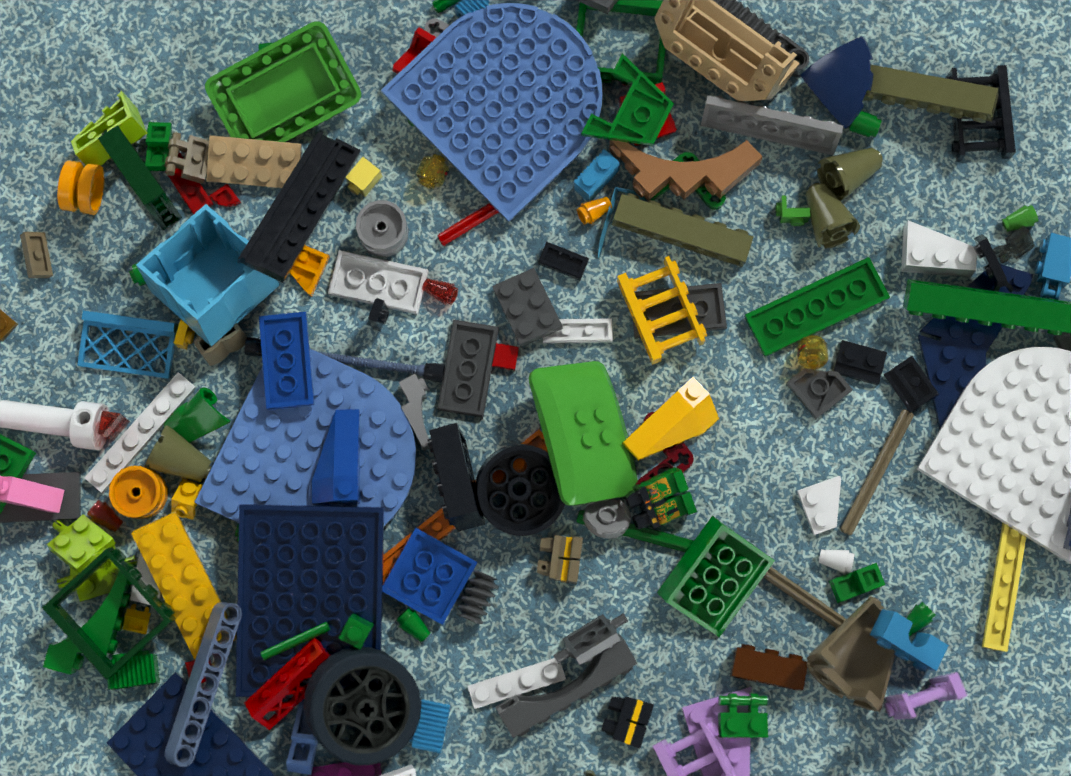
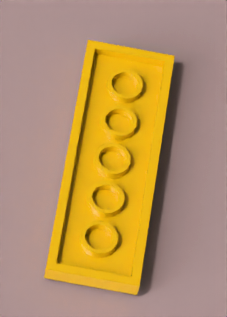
[131,511,237,659]

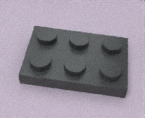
[492,268,563,347]

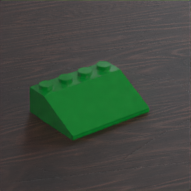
[657,516,775,638]

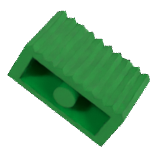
[107,650,160,690]

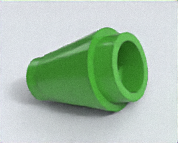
[1002,205,1039,232]

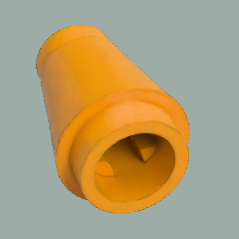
[577,197,612,225]

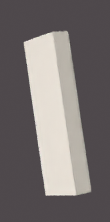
[543,319,613,343]

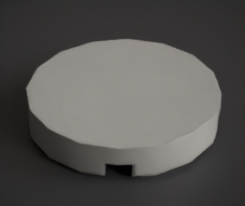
[583,499,631,539]

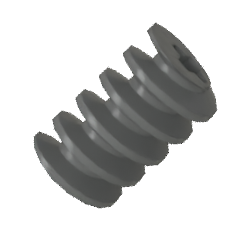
[457,570,499,624]

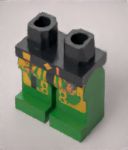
[624,467,697,529]

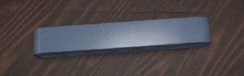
[165,602,242,767]

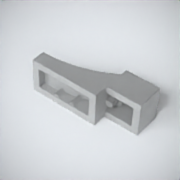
[399,374,429,451]

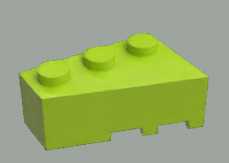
[71,91,147,166]

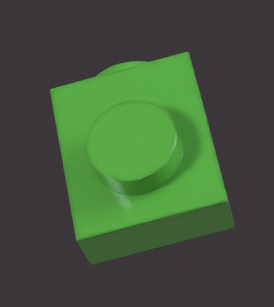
[775,195,810,226]

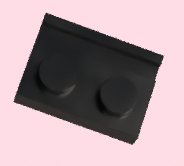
[833,340,887,385]
[884,356,939,413]

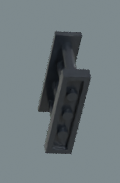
[945,65,1016,162]

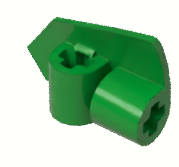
[163,387,231,443]

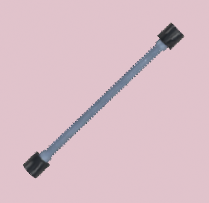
[244,337,445,383]

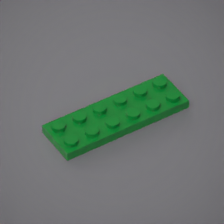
[744,257,890,357]

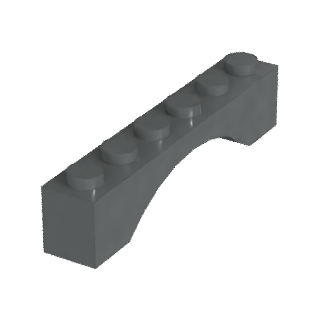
[495,634,638,738]

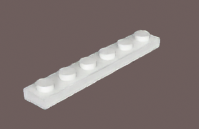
[84,372,196,494]

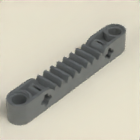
[713,0,809,77]

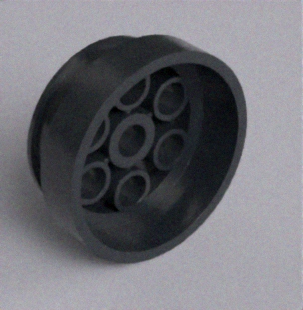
[475,444,565,536]

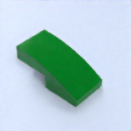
[145,122,172,171]
[829,563,886,603]

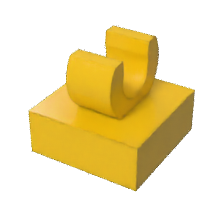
[123,604,151,634]

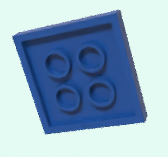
[382,527,478,625]

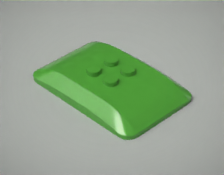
[205,21,361,142]
[529,361,638,506]

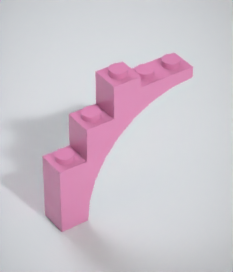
[0,476,65,513]

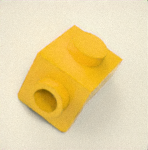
[171,478,203,520]

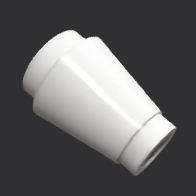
[819,549,855,573]

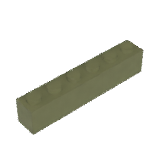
[863,65,998,123]
[612,193,754,267]

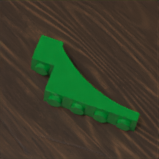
[43,562,136,675]

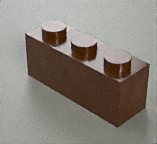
[730,644,807,691]

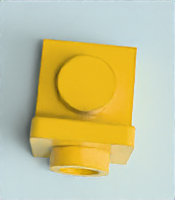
[174,319,195,350]

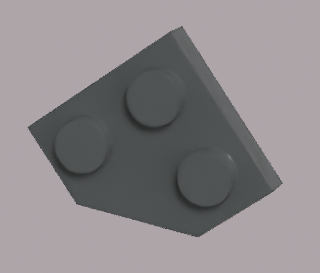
[786,368,853,420]

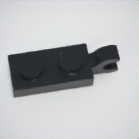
[973,234,1013,293]

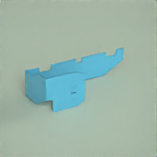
[598,187,646,258]

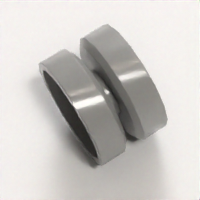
[356,200,409,257]

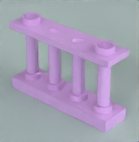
[884,672,967,720]
[653,718,737,776]

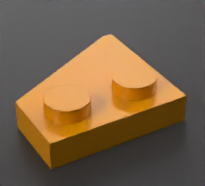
[289,245,330,297]

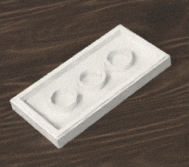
[328,250,429,315]

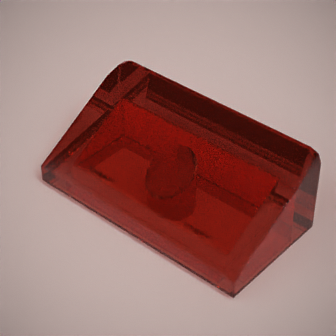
[98,411,130,442]

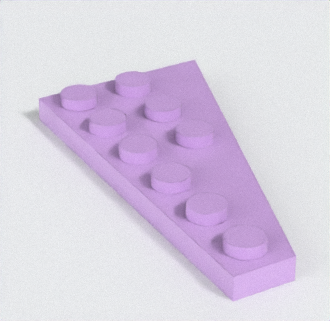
[682,687,751,776]

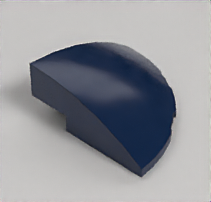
[800,36,874,129]

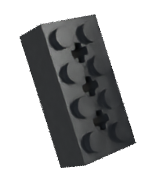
[427,423,485,532]

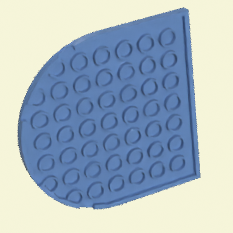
[381,3,603,222]
[195,349,416,526]

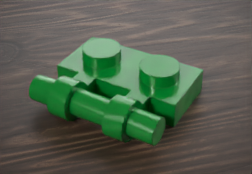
[718,693,768,738]

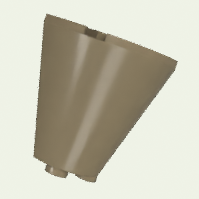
[806,597,896,712]

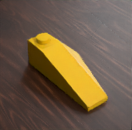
[622,377,719,461]

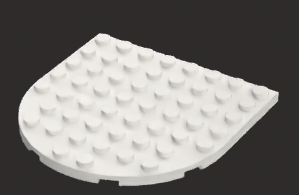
[917,347,1071,564]

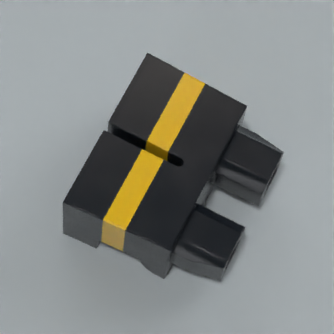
[601,697,654,749]

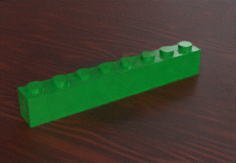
[903,279,1071,336]

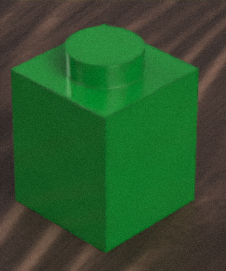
[339,613,374,649]

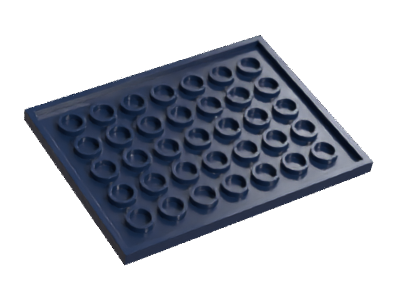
[236,504,384,698]

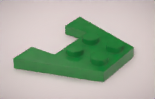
[581,53,674,146]

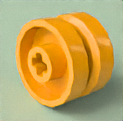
[57,160,105,215]
[109,466,168,519]

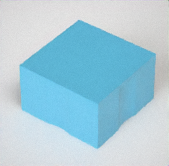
[136,204,280,347]

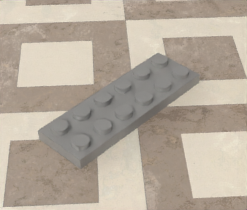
[701,96,843,156]

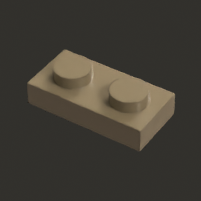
[20,232,53,278]

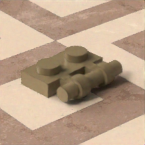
[165,132,209,184]

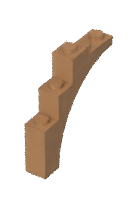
[609,140,763,201]

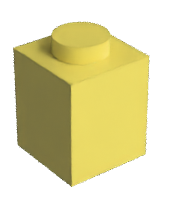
[345,157,382,197]

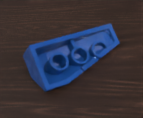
[312,409,360,505]

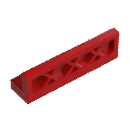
[244,638,331,730]

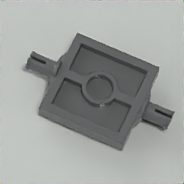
[553,613,628,665]

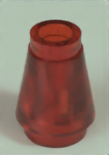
[422,278,458,305]
[87,500,124,532]

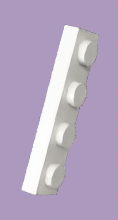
[468,658,566,709]

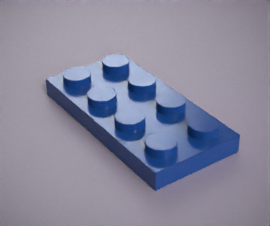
[259,312,315,410]

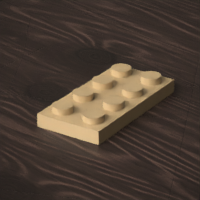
[206,135,302,188]

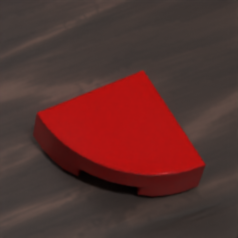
[209,183,241,207]

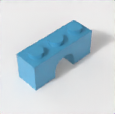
[870,609,949,672]

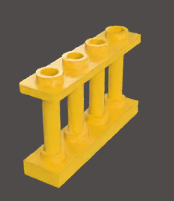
[617,256,707,365]

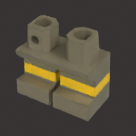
[537,535,583,584]

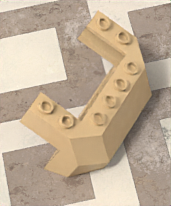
[654,0,800,102]

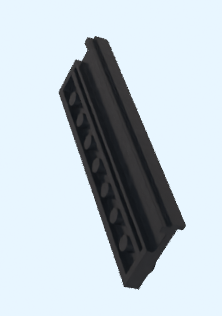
[237,130,361,283]

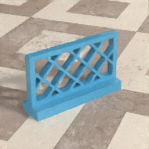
[77,311,179,379]

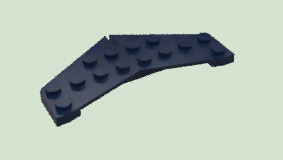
[918,264,1033,430]

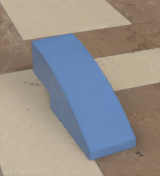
[286,699,318,775]

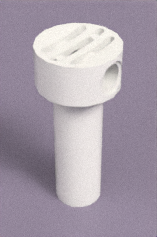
[0,400,110,451]

